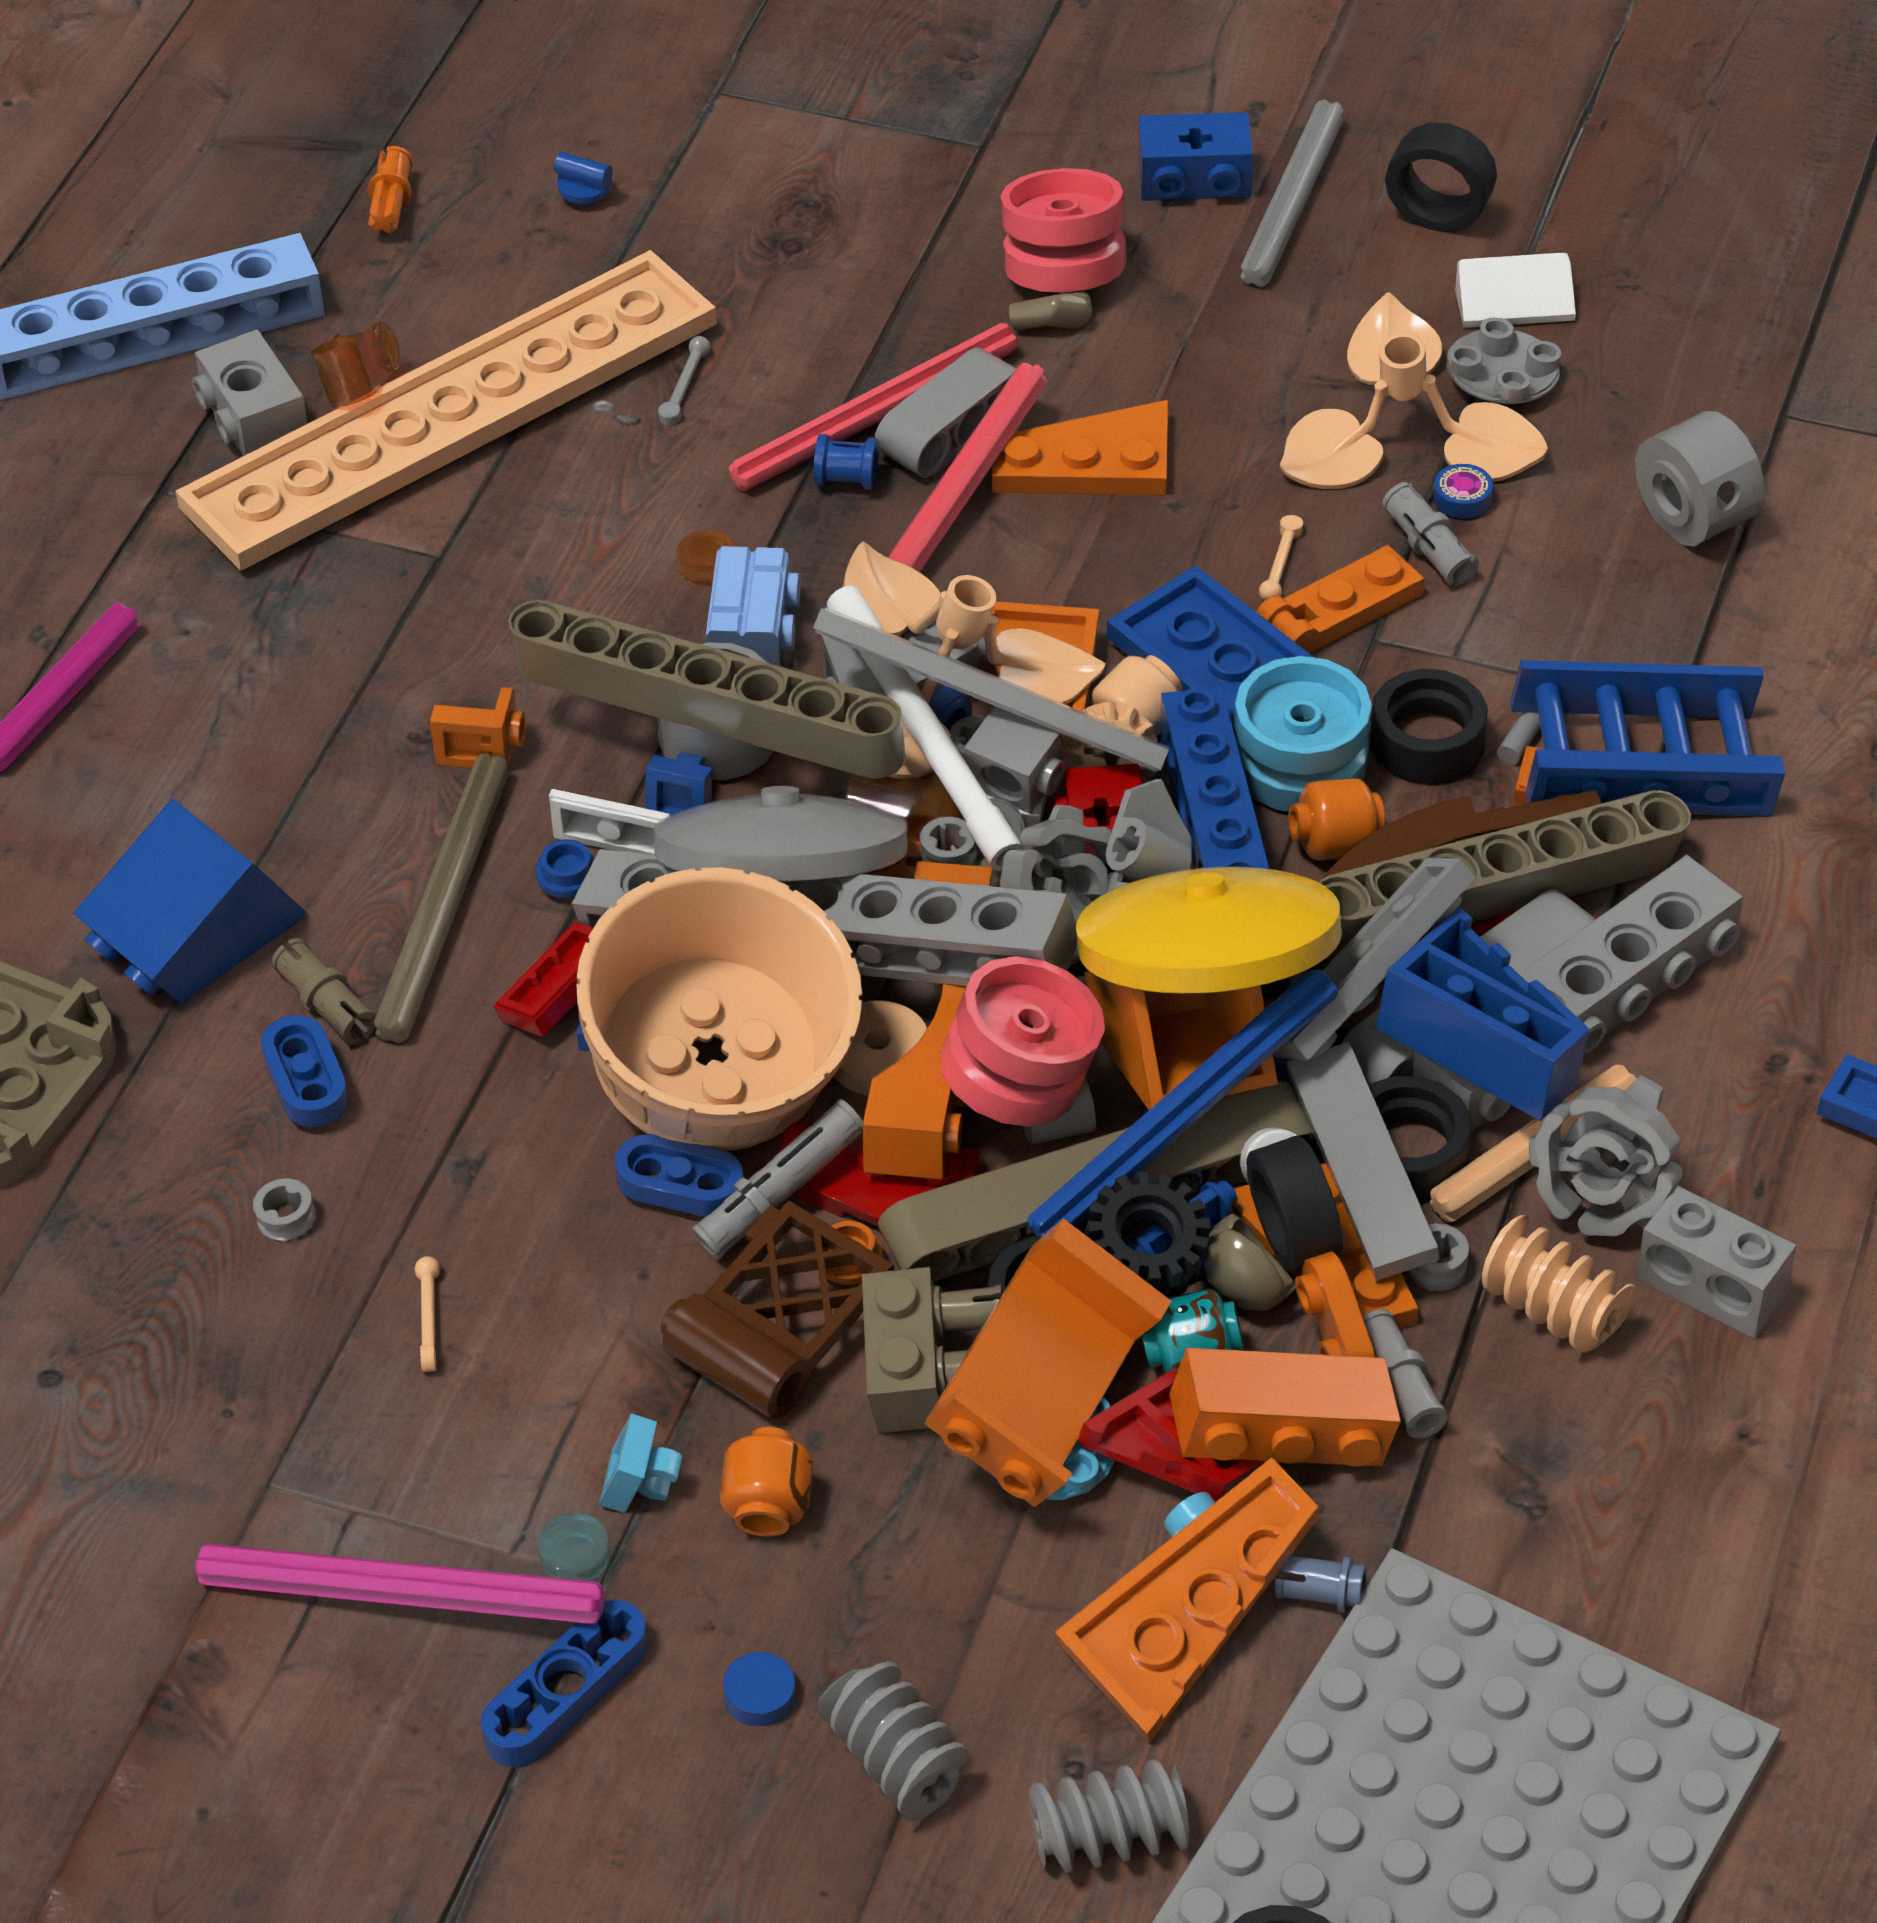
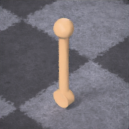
[1259,515,1303,600]
[414,1256,441,1373]

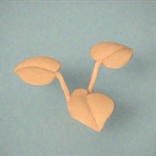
[1280,292,1548,489]
[843,541,1106,779]

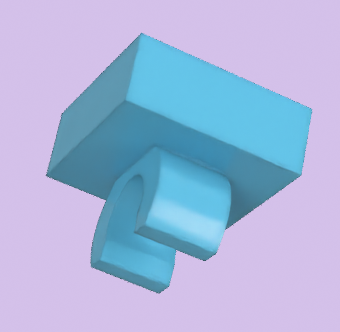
[599,1413,682,1513]

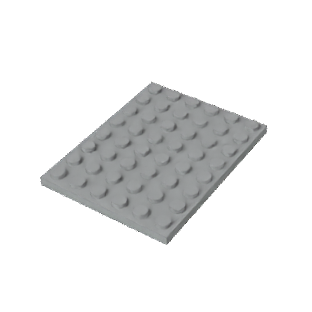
[1152,1548,1781,1923]

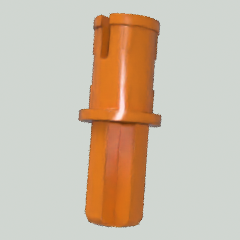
[368,146,413,234]

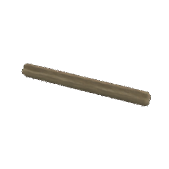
[374,753,509,1044]

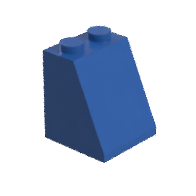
[73,798,307,1004]

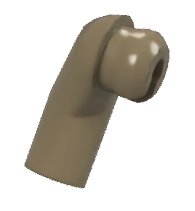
[1009,291,1093,331]

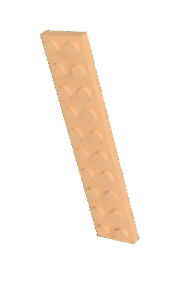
[176,250,717,571]

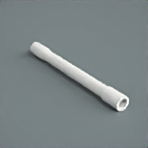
[827,586,1024,871]

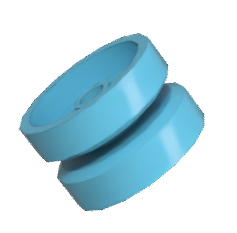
[1234,656,1372,812]

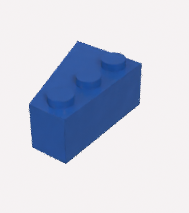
[1376,907,1590,1121]

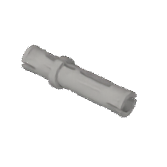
[690,1099,863,1261]

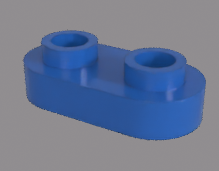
[261,1015,348,1127]
[614,1134,743,1217]

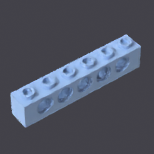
[0,233,325,400]

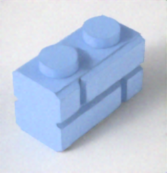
[706,546,800,667]

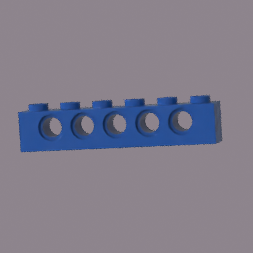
[1161,686,1288,998]

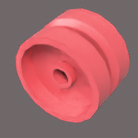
[1000,168,1127,293]
[940,956,1105,1127]

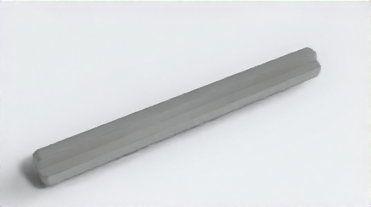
[1241,99,1343,287]

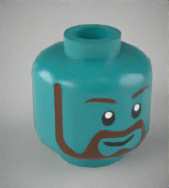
[1142,1289,1245,1373]

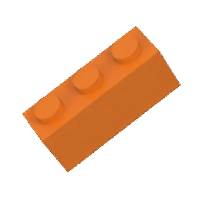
[1169,1348,1401,1467]

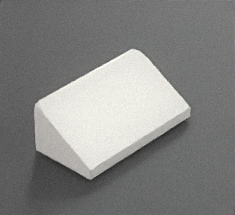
[1455,253,1576,328]
[549,789,670,854]

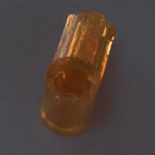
[845,772,965,847]

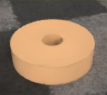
[833,1001,927,1095]

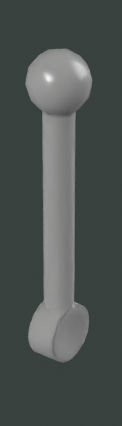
[658,336,711,426]

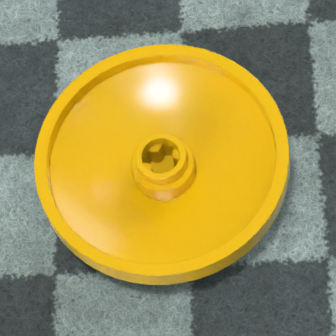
[1076,867,1342,993]

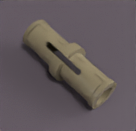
[272,938,376,1045]

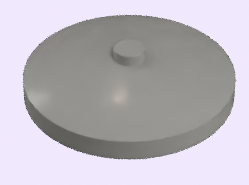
[654,786,908,881]

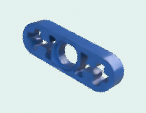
[481,1600,648,1767]

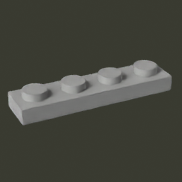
[1273,858,1476,1061]

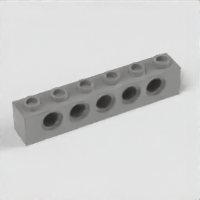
[1412,855,1743,1132]

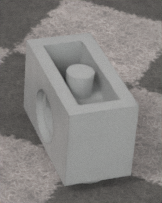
[192,329,308,456]

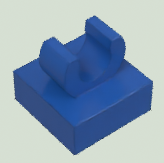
[645,752,713,815]

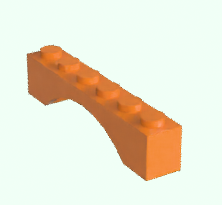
[863,861,993,1179]

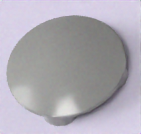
[1446,317,1561,404]

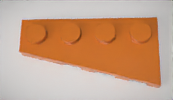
[1055,1457,1319,1744]

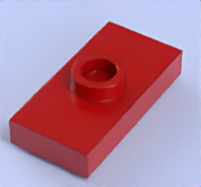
[493,921,594,1037]

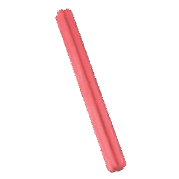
[729,323,1018,492]
[887,362,1047,572]

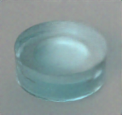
[538,1513,610,1581]

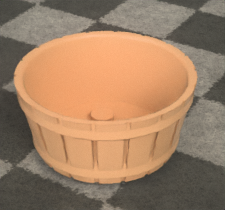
[576,867,862,1152]

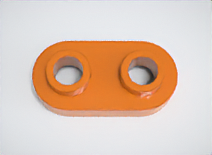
[1295,1251,1376,1358]

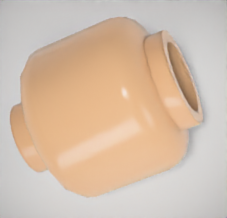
[1092,655,1183,737]

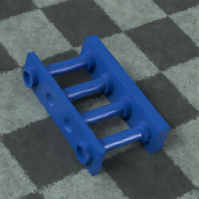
[1510,660,1785,817]

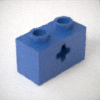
[1138,112,1253,201]

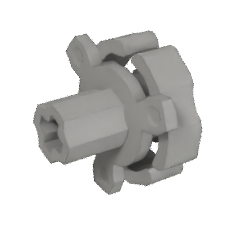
[995,805,1113,958]
[1529,1075,1683,1236]

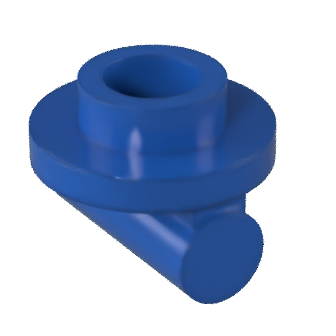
[554,152,613,206]

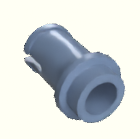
[1275,1556,1367,1613]

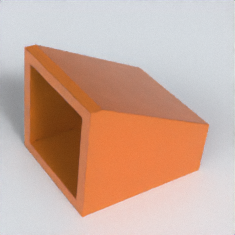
[1084,971,1278,1110]

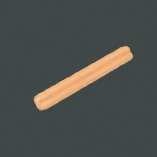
[1429,1065,1637,1222]

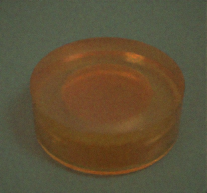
[677,530,735,586]

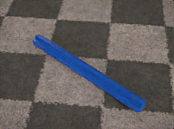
[1027,969,1338,1239]

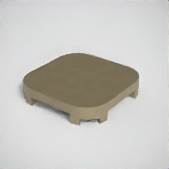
[0,961,116,1189]

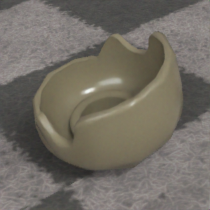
[1202,1214,1296,1312]

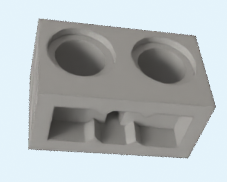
[1636,1185,1797,1339]

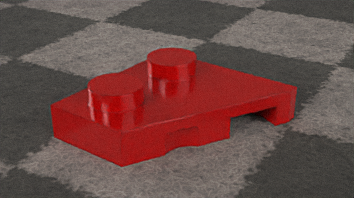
[1078,1370,1266,1502]

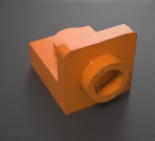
[430,687,526,769]

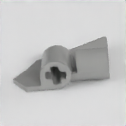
[1106,779,1192,892]

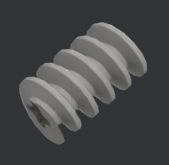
[817,1661,969,1822]
[1028,1759,1189,1874]

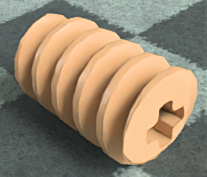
[1482,1215,1638,1353]

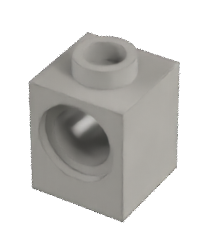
[964,706,1065,814]

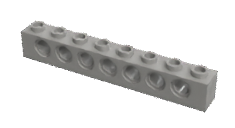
[572,849,1077,986]

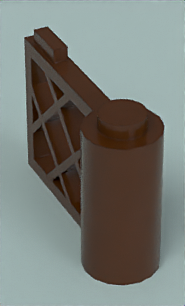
[661,1200,895,1419]

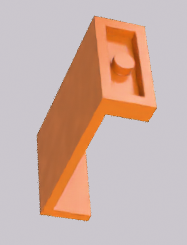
[924,1219,1171,1507]

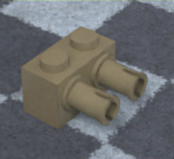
[862,1267,1003,1434]

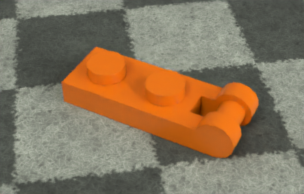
[1256,545,1425,654]

